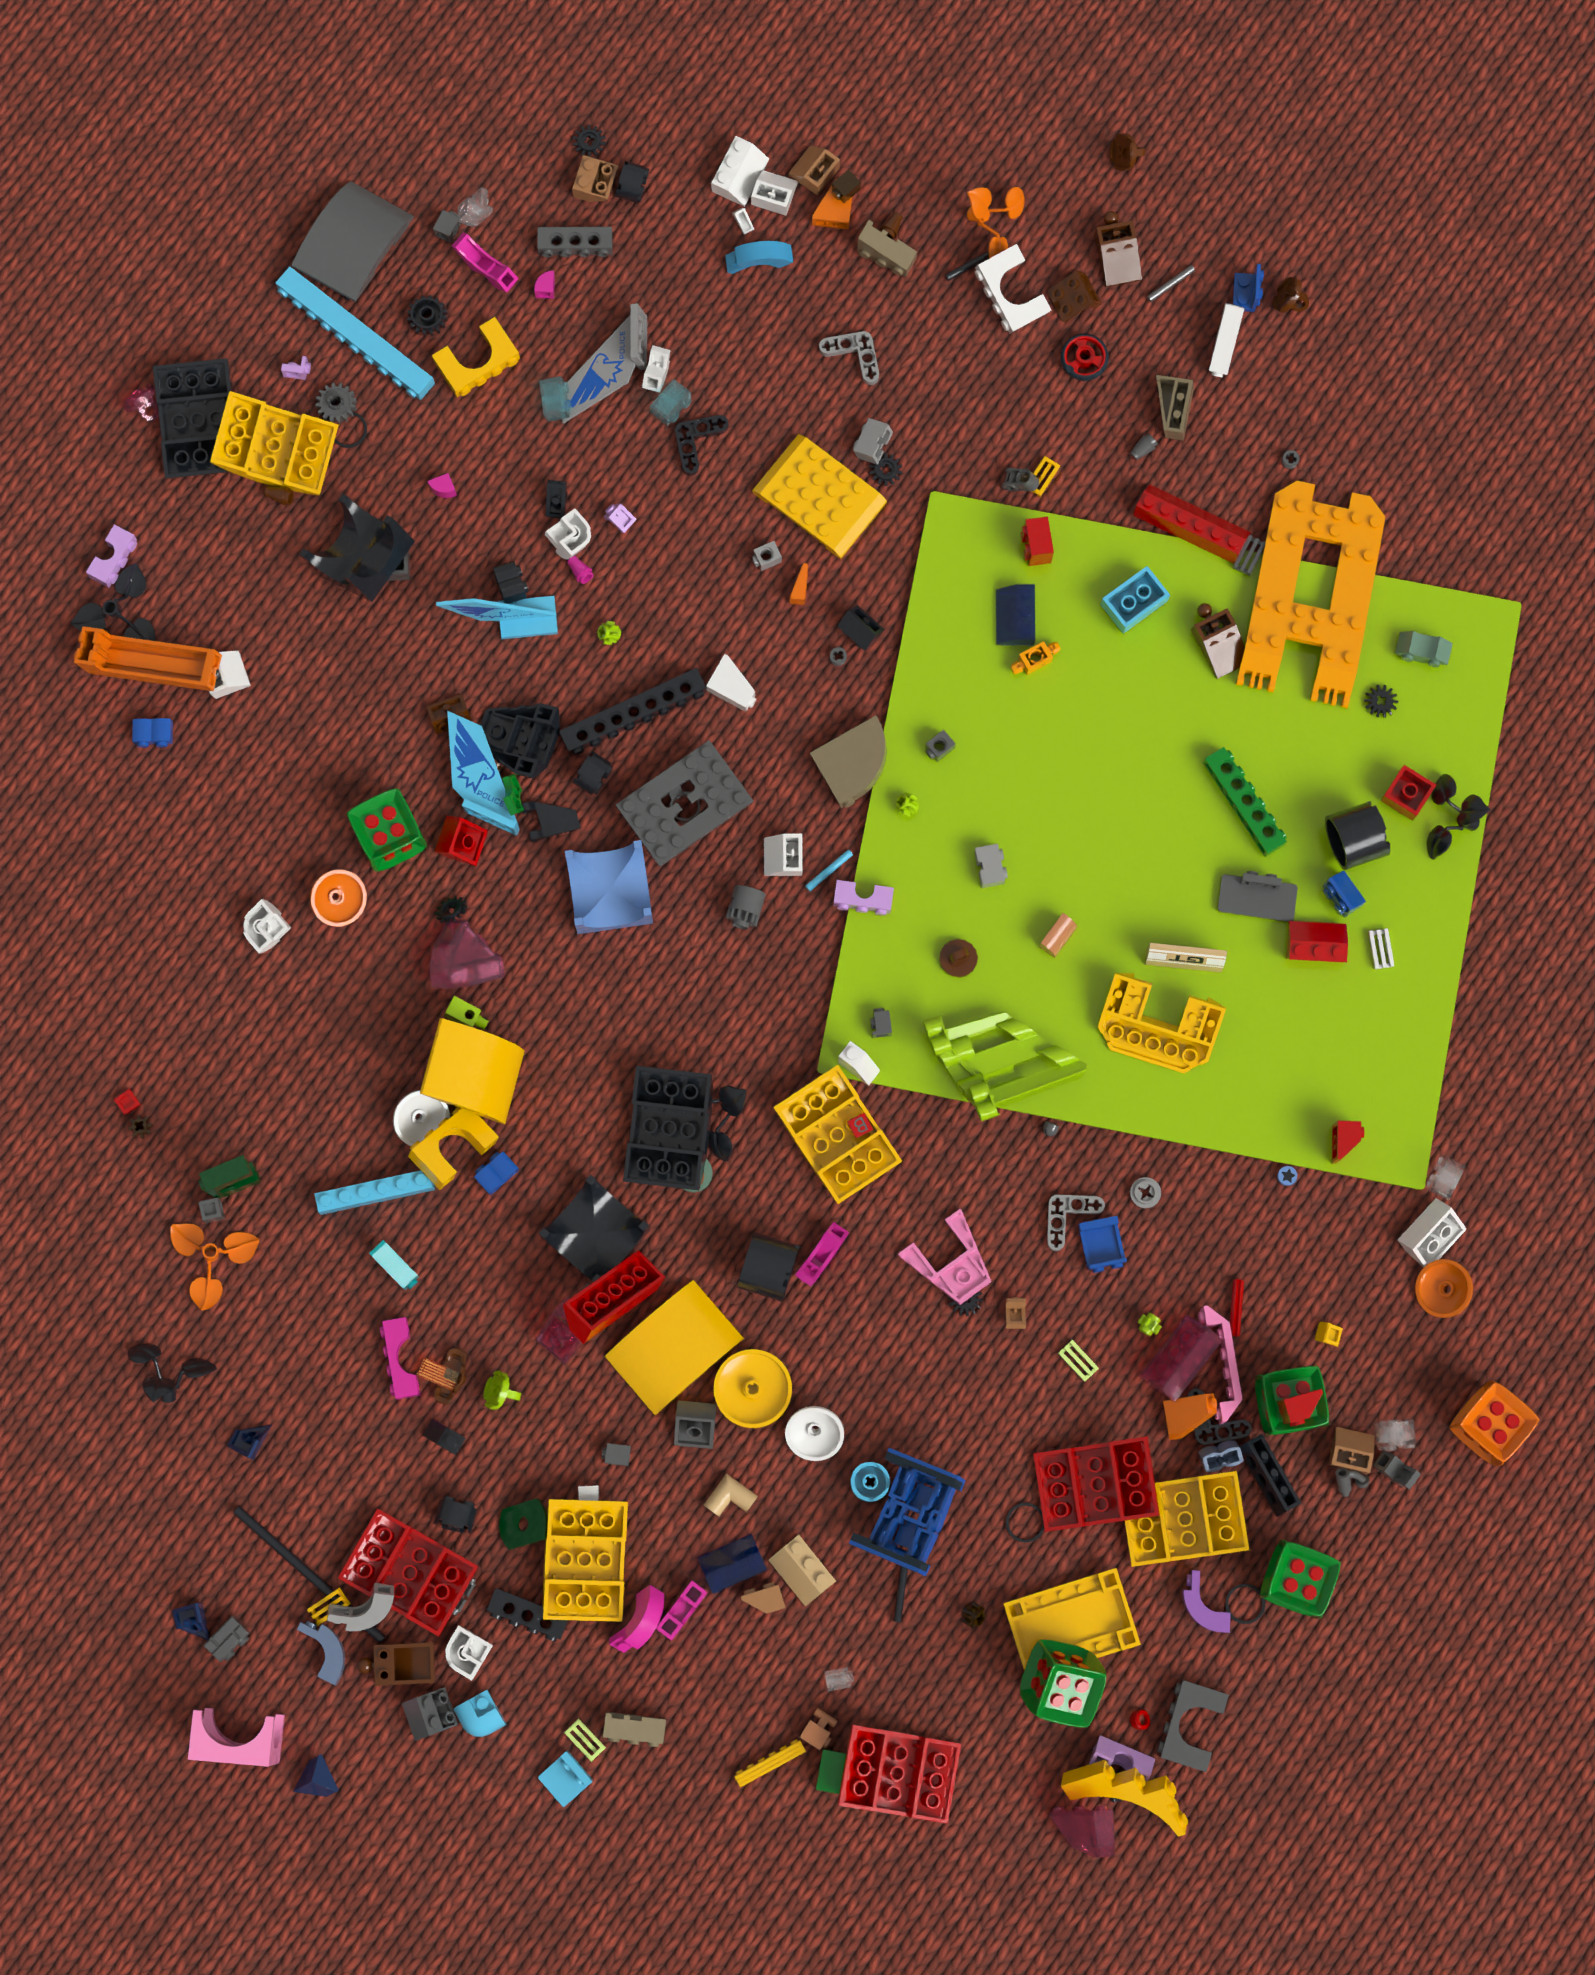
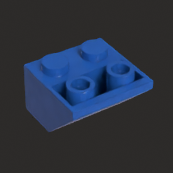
[1323,871,1366,918]

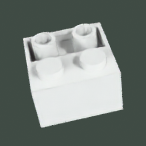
[751,170,798,216]
[209,651,251,699]
[764,834,802,876]

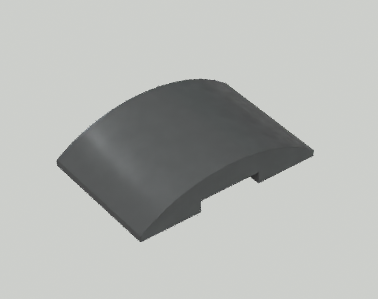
[292,181,414,302]

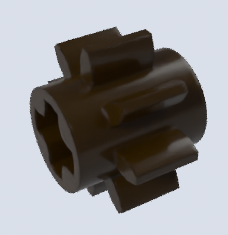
[128,1115,154,1139]
[961,1602,986,1628]

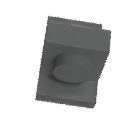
[1373,1450,1421,1490]

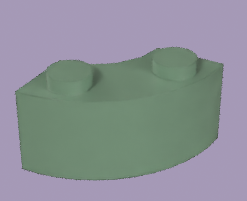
[1395,631,1453,667]

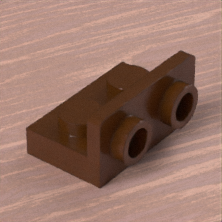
[426,694,471,734]

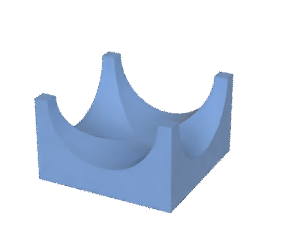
[565,840,653,934]

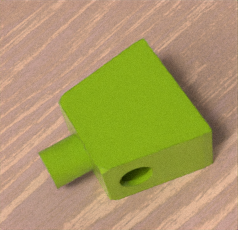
[444,996,489,1030]

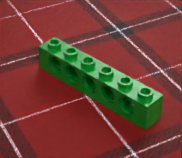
[1203,747,1287,857]

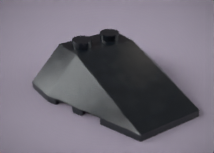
[480,703,560,779]

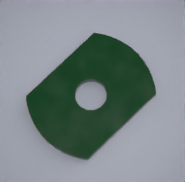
[499,1498,547,1550]

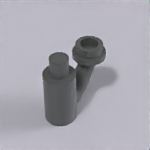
[1335,1468,1370,1497]

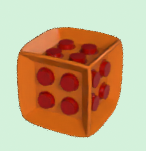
[1449,1380,1540,1466]

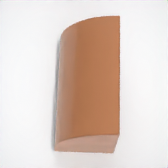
[1039,913,1077,958]

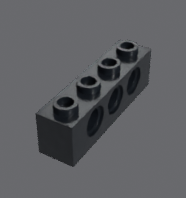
[1239,1434,1302,1517]
[487,1588,569,1642]

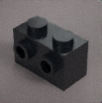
[838,605,885,651]

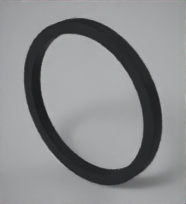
[334,412,367,448]
[1006,1503,1044,1543]
[1225,1584,1265,1624]

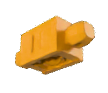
[1010,641,1061,675]

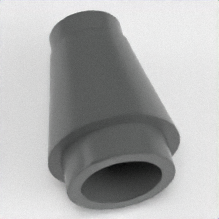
[1130,433,1158,460]

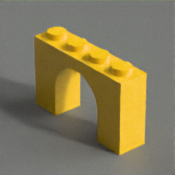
[432,317,520,397]
[408,1107,499,1190]

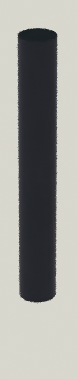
[945,251,989,281]
[893,1566,908,1622]

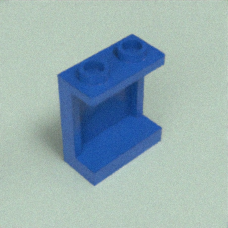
[1078,1216,1127,1273]

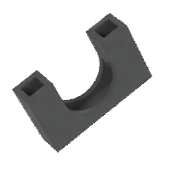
[1157,1680,1229,1772]

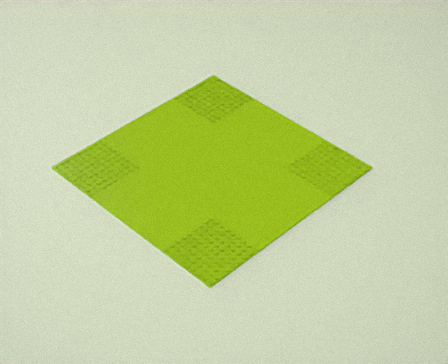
[817,491,1522,1190]

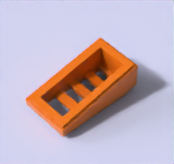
[790,563,808,605]

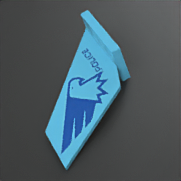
[436,596,558,639]
[447,711,520,836]

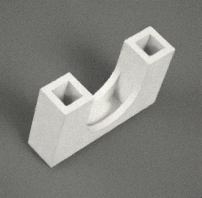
[975,244,1052,334]

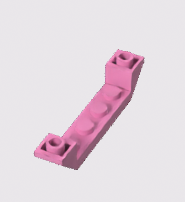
[1198,1306,1243,1425]

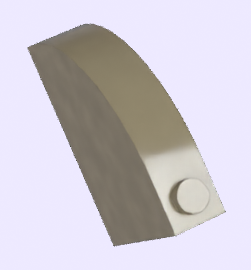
[810,716,887,808]

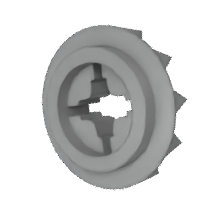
[1130,1177,1161,1208]

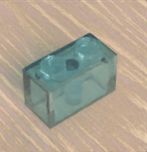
[539,376,572,422]
[650,379,692,426]

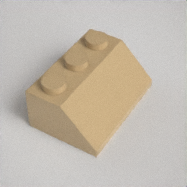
[769,1535,836,1606]

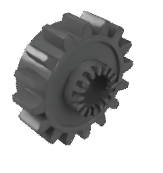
[316,383,357,424]

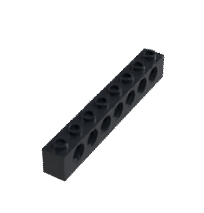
[559,668,707,755]

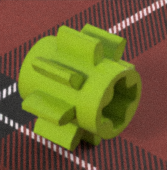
[597,621,621,645]
[896,792,919,817]
[1137,1312,1162,1337]

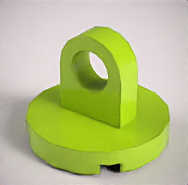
[483,1371,522,1410]

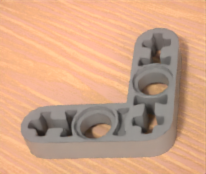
[819,331,879,385]
[1047,1195,1105,1252]

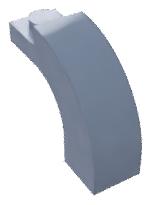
[297,1621,345,1685]

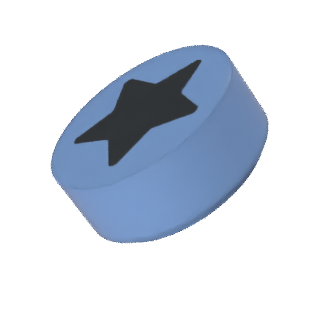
[1277,1166,1297,1186]

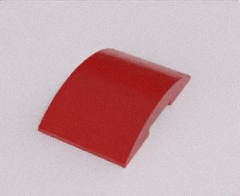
[1033,1436,1160,1532]
[338,1508,479,1637]
[837,1724,961,1824]

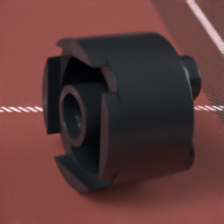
[615,160,650,203]
[572,751,613,795]
[433,1496,478,1534]

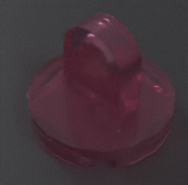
[123,384,159,421]

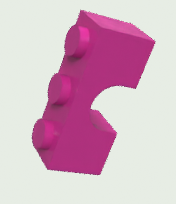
[656,1581,708,1641]

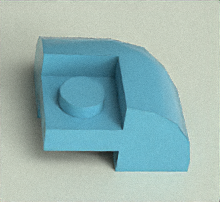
[453,1690,507,1737]

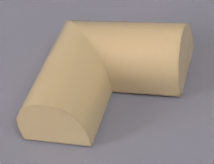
[704,1473,758,1517]

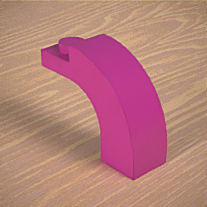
[795,1222,849,1286]
[609,1585,664,1653]

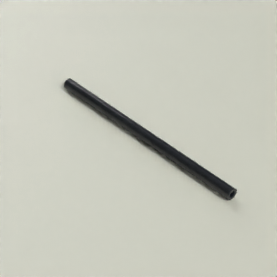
[233,1506,386,1644]

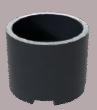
[1325,801,1390,870]
[737,1232,800,1302]

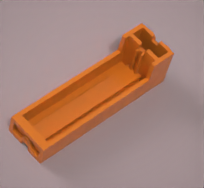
[74,626,222,691]

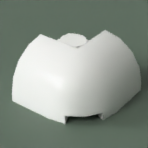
[545,509,591,559]
[243,899,291,953]
[446,1625,493,1680]

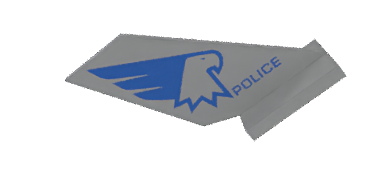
[562,304,647,424]

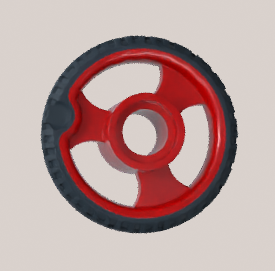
[1060,333,1109,381]

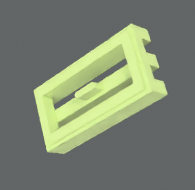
[1058,1340,1099,1382]
[564,1719,606,1762]

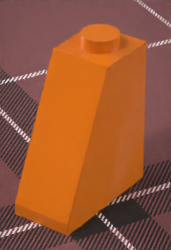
[812,179,853,230]
[1163,1393,1217,1440]

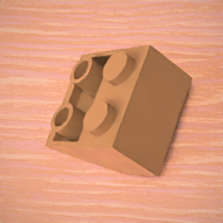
[788,146,840,196]
[572,155,619,202]
[1328,1427,1375,1474]
[741,1582,785,1614]

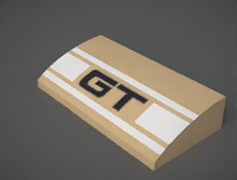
[1145,943,1227,972]

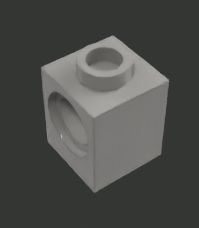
[752,541,782,571]

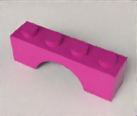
[380,1317,420,1400]

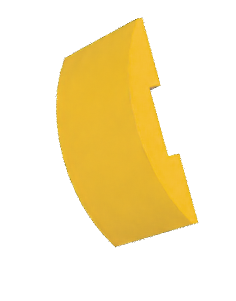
[210,391,339,495]
[420,1018,525,1125]
[773,1065,902,1204]
[605,1280,744,1416]
[1125,1471,1249,1567]
[543,1499,628,1622]

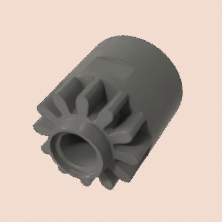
[726,885,766,929]

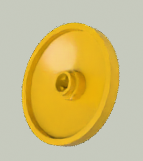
[713,1349,792,1428]

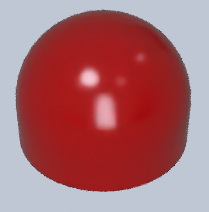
[1129,1710,1150,1730]

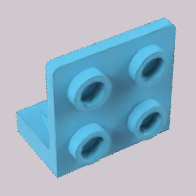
[538,1750,594,1807]

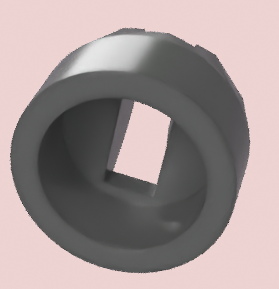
[1043,1121,1060,1137]

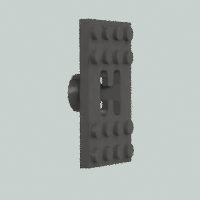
[616,740,753,867]

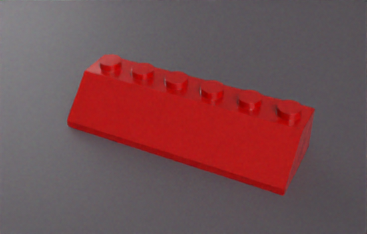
[1133,484,1251,564]
[563,1250,665,1344]

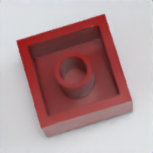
[1020,516,1054,566]
[1380,765,1436,821]

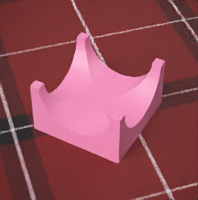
[188,1708,285,1767]

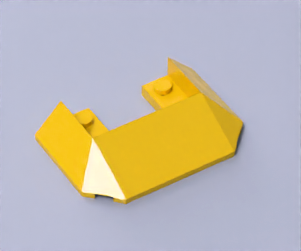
[1098,973,1226,1073]

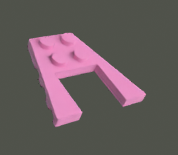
[898,1209,991,1305]

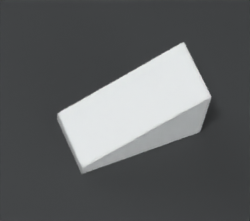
[732,208,754,234]

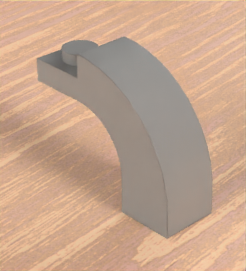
[327,1583,394,1631]

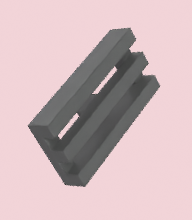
[1233,535,1266,576]

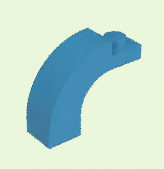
[725,241,793,274]

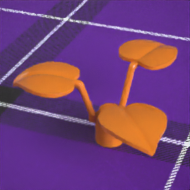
[967,187,1025,259]
[170,1224,260,1311]

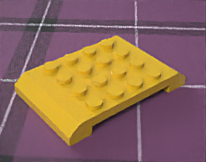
[752,434,887,560]
[1003,1568,1141,1670]

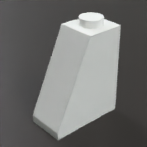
[706,654,757,712]
[838,1041,880,1086]

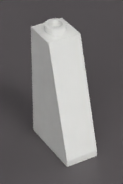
[1209,303,1244,377]

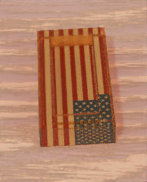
[417,1357,460,1391]

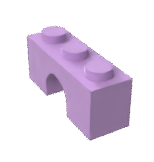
[86,524,137,588]
[834,880,894,916]
[1089,1736,1155,1782]

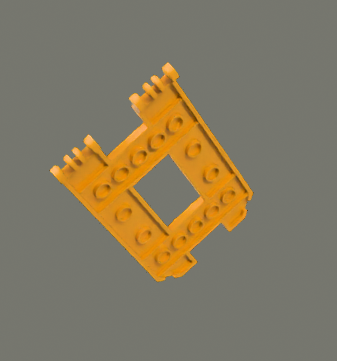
[1236,481,1385,709]

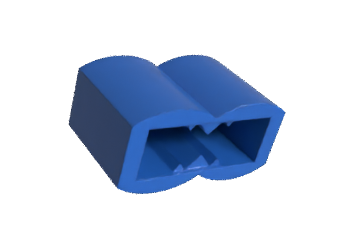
[132,718,173,748]
[474,1151,519,1195]

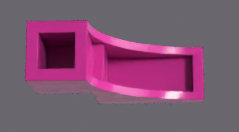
[452,232,518,292]

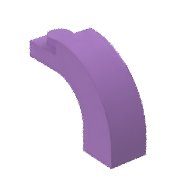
[1182,1570,1230,1633]

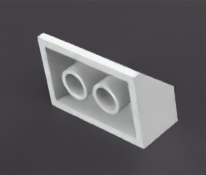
[711,136,769,207]
[1398,1198,1466,1268]

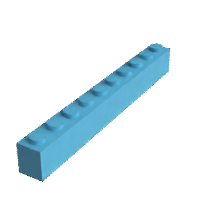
[276,267,435,400]

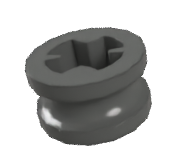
[1282,450,1299,469]
[830,647,847,666]

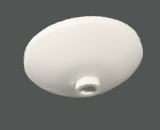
[393,1090,450,1146]
[785,1406,844,1461]

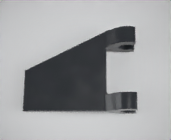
[522,802,581,843]

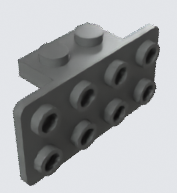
[1218,871,1298,922]

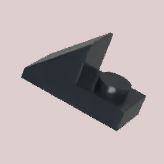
[546,480,568,518]
[422,1418,466,1455]

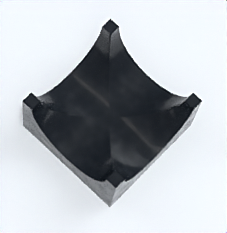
[299,494,415,602]
[539,1175,651,1282]

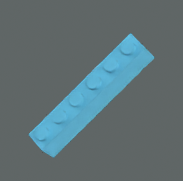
[314,1170,435,1215]

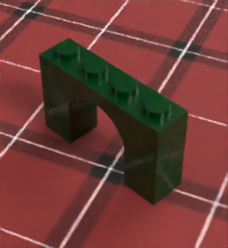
[198,1155,261,1199]

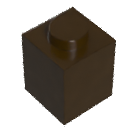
[832,169,861,203]

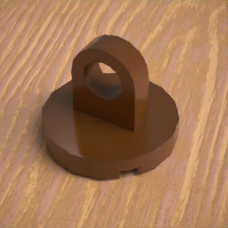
[1109,133,1145,171]
[1273,277,1309,313]
[939,939,978,978]

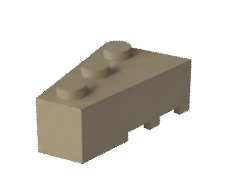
[857,220,917,277]
[1156,375,1194,441]
[603,1712,667,1747]

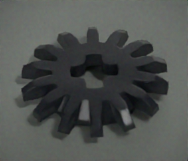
[573,125,606,157]
[869,453,903,486]
[1364,685,1398,718]
[435,896,468,924]
[948,1292,983,1317]

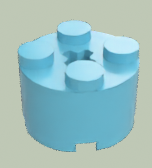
[850,1462,890,1502]

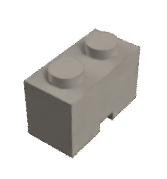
[853,418,893,465]
[974,844,1008,888]

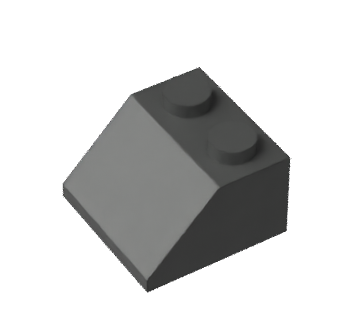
[674,1400,717,1449]

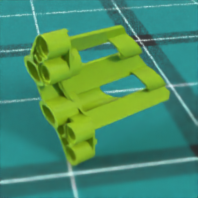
[923,1012,1087,1121]

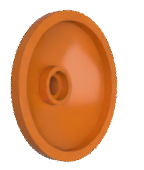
[310,869,367,927]
[1415,1259,1473,1318]

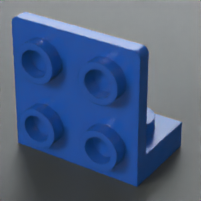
[1232,264,1264,312]

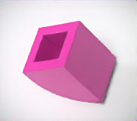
[534,271,555,299]
[427,473,457,498]

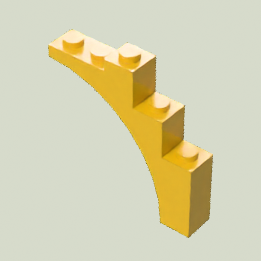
[1061,1760,1188,1837]

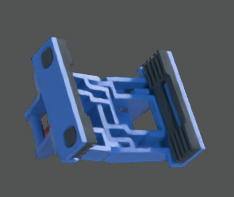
[849,1448,966,1576]

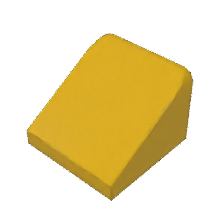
[1315,1322,1343,1347]

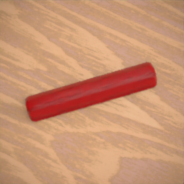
[1230,1279,1244,1337]

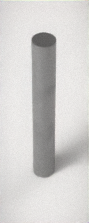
[1147,265,1195,302]

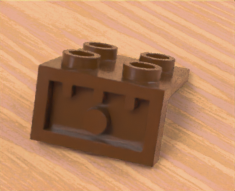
[1047,271,1102,322]

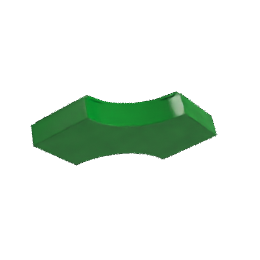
[502,774,524,816]

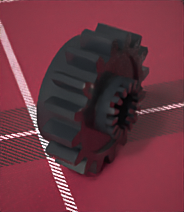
[407,295,448,337]

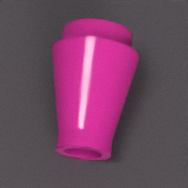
[567,556,593,584]

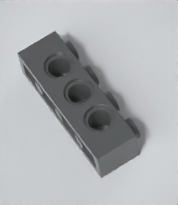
[538,227,613,257]

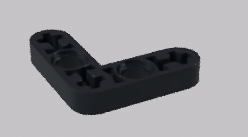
[675,415,729,476]
[1187,1389,1252,1445]

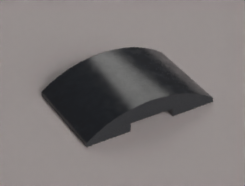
[153,358,233,479]
[623,1066,713,1191]

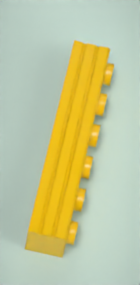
[734,1739,806,1787]

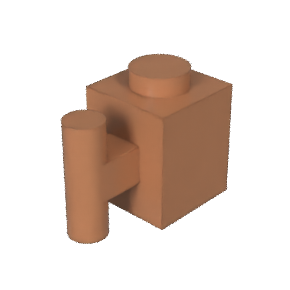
[800,1708,837,1750]

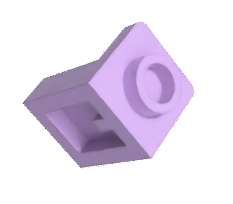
[281,356,311,380]
[603,504,636,533]

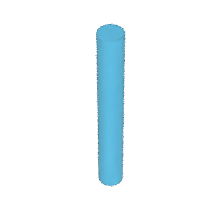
[805,849,853,891]

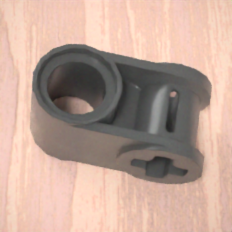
[1001,468,1039,492]

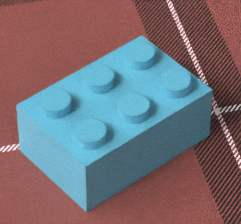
[1100,566,1170,634]

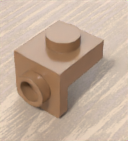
[1005,1297,1026,1329]

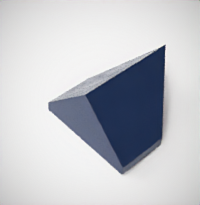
[227,1425,272,1460]
[172,1603,210,1640]
[293,1754,339,1797]

